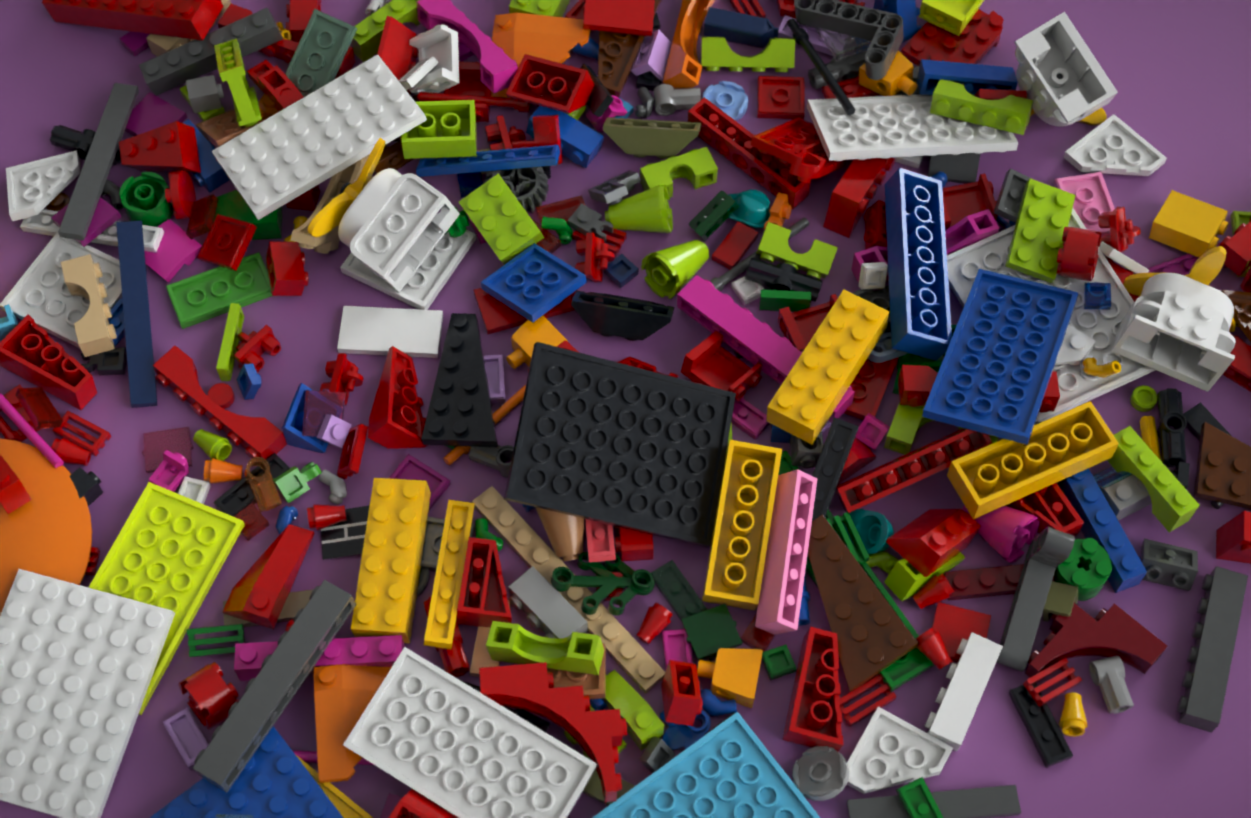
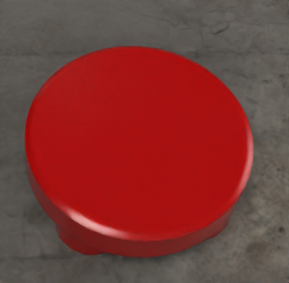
[165,170,196,220]

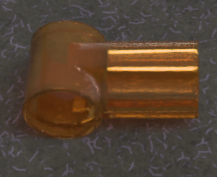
[244,457,282,512]

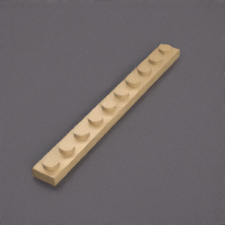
[472,486,665,694]

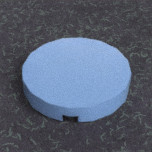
[702,81,748,121]

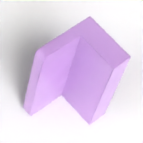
[631,30,672,82]

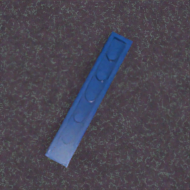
[416,145,560,177]

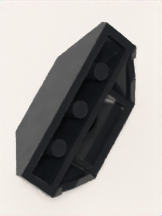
[571,290,675,341]

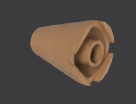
[535,507,584,562]

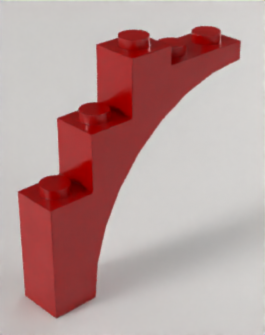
[479,662,627,802]

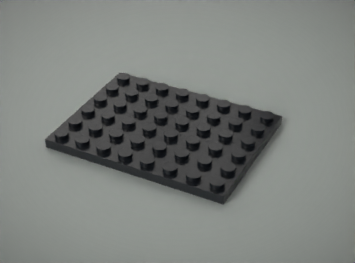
[504,342,736,547]

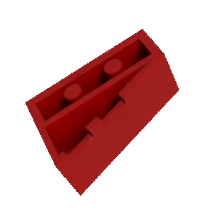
[119,121,201,173]
[1005,483,1084,536]
[457,537,512,628]

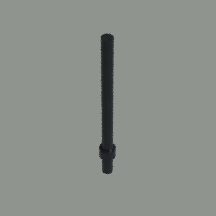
[787,18,855,115]

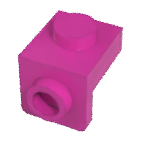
[586,95,627,132]
[148,450,189,492]

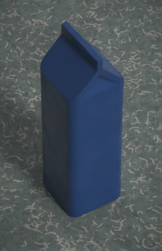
[704,7,779,48]

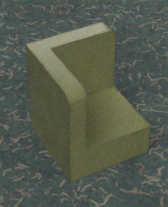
[1043,581,1078,622]

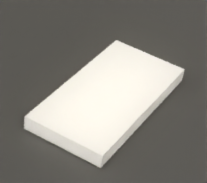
[337,306,443,358]

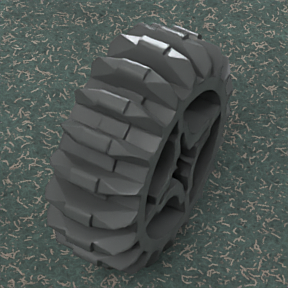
[484,167,549,214]

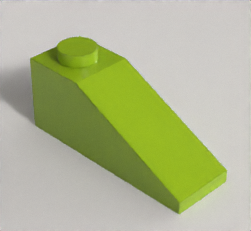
[884,552,965,601]
[603,669,664,751]

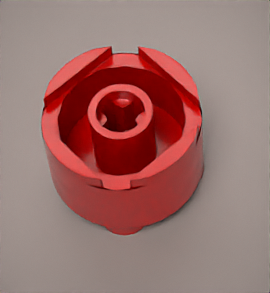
[1056,227,1102,281]
[178,662,239,730]

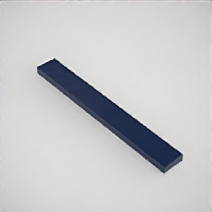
[116,220,158,408]

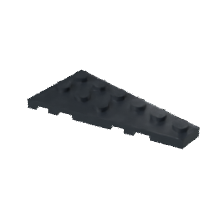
[421,313,498,447]

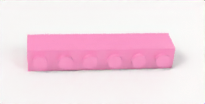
[755,469,817,635]

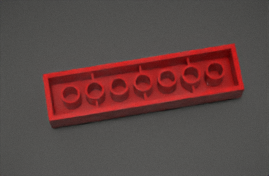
[41,0,224,41]

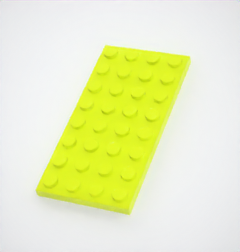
[88,482,245,715]

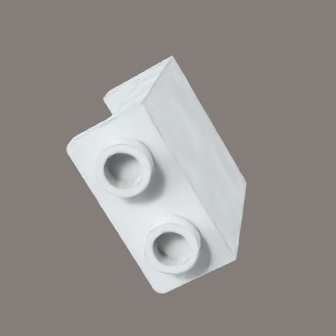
[409,25,459,94]

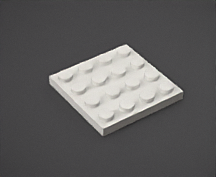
[340,230,476,310]
[0,232,122,348]

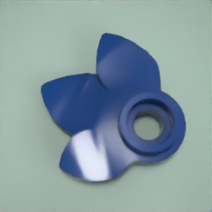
[659,710,711,750]

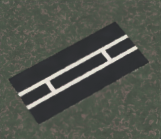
[321,505,425,560]

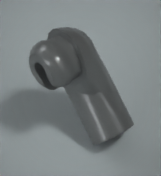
[635,87,654,119]
[101,179,123,210]

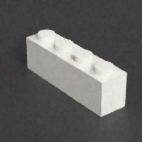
[924,632,1003,751]

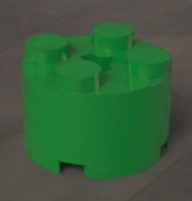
[119,172,174,227]
[1053,538,1112,601]

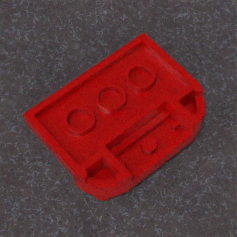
[901,9,1004,66]
[750,117,847,183]

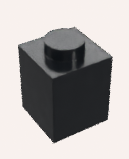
[69,467,103,506]

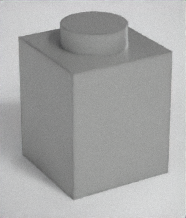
[186,75,224,113]

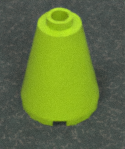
[605,185,673,233]
[641,239,709,299]

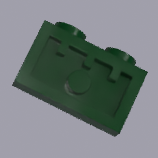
[689,190,739,241]

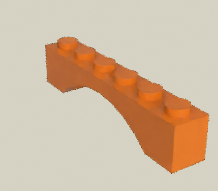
[663,0,715,89]

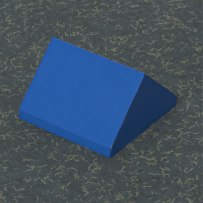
[282,383,342,453]

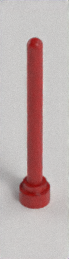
[417,92,530,113]

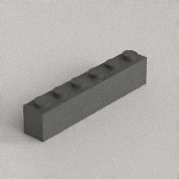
[139,8,283,96]
[1177,566,1248,733]

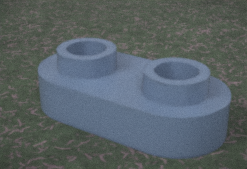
[867,332,908,363]

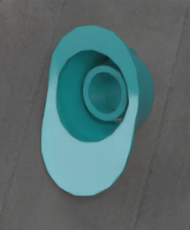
[729,189,771,228]
[843,509,894,554]

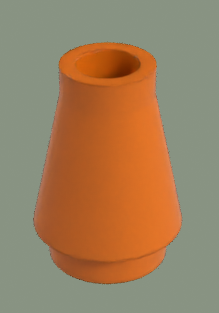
[203,458,243,484]

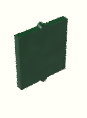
[681,603,742,660]

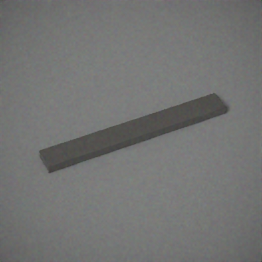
[58,83,139,241]

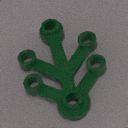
[551,552,655,616]

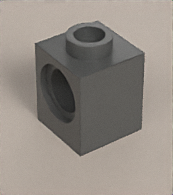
[790,431,823,468]

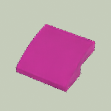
[145,219,202,282]

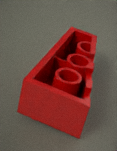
[782,626,844,751]

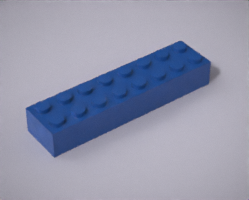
[884,168,952,360]

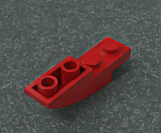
[247,60,304,112]

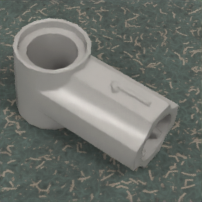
[654,84,701,116]
[1089,656,1134,714]

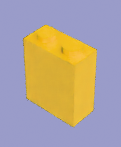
[1149,190,1229,257]

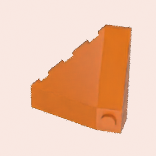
[491,13,590,97]
[314,664,392,783]

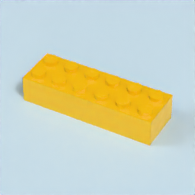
[767,290,889,445]
[947,401,1119,520]
[702,440,782,611]
[351,478,431,643]

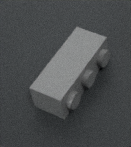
[508,566,588,638]

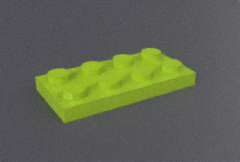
[1005,178,1076,283]

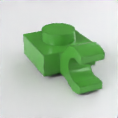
[273,462,322,503]

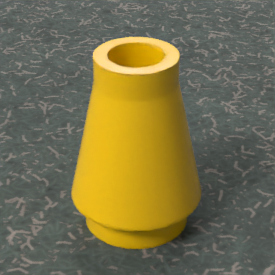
[1059,692,1088,737]

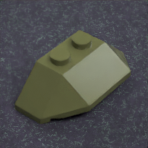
[603,117,701,159]

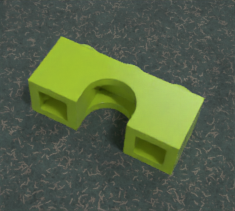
[640,147,718,198]
[756,222,838,280]

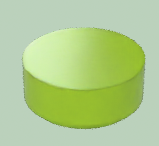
[1130,385,1158,412]

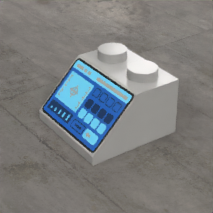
[1093,466,1152,521]

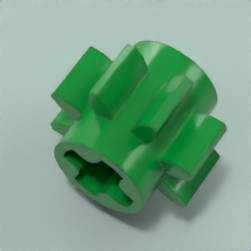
[445,207,469,238]

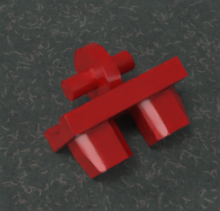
[485,115,526,151]
[1098,207,1141,252]
[575,232,615,283]
[234,325,281,373]
[319,353,364,406]

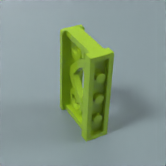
[214,38,262,127]

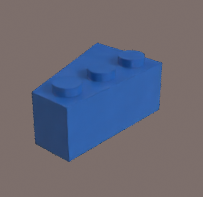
[873,0,921,44]

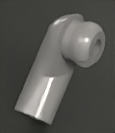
[319,469,347,505]

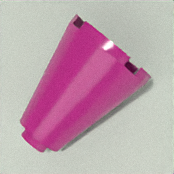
[962,505,1039,563]

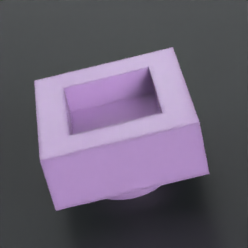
[317,414,352,448]

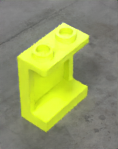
[919,0,984,36]

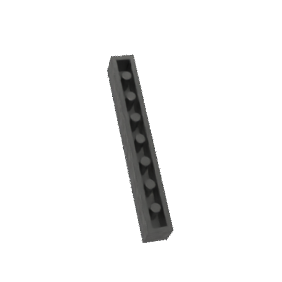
[193,579,356,793]

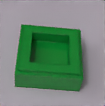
[761,644,797,681]

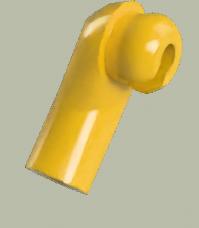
[1082,357,1121,378]

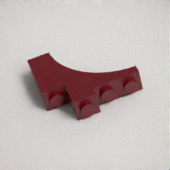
[1025,603,1167,678]

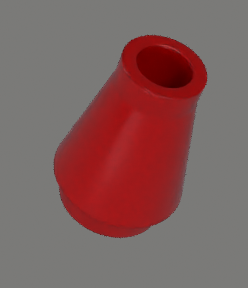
[51,438,92,466]
[307,504,347,530]
[912,573,954,610]
[636,602,673,645]
[915,627,952,670]

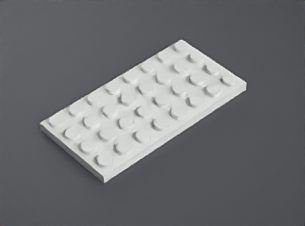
[212,54,427,220]
[807,94,1018,161]
[343,647,598,818]

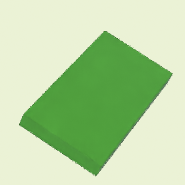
[166,252,272,329]

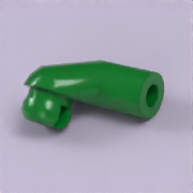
[541,217,573,245]
[475,518,503,551]

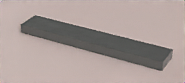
[846,785,1021,818]

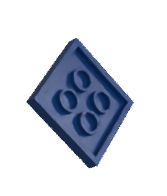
[481,243,587,323]

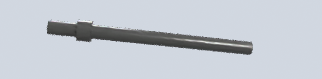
[710,217,809,291]

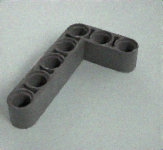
[794,0,904,80]
[996,527,1075,672]

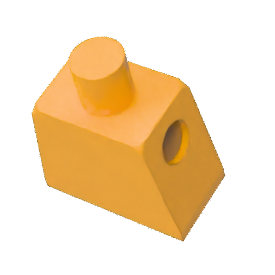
[859,51,917,96]
[506,315,567,369]
[697,648,763,708]

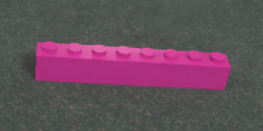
[677,275,855,423]

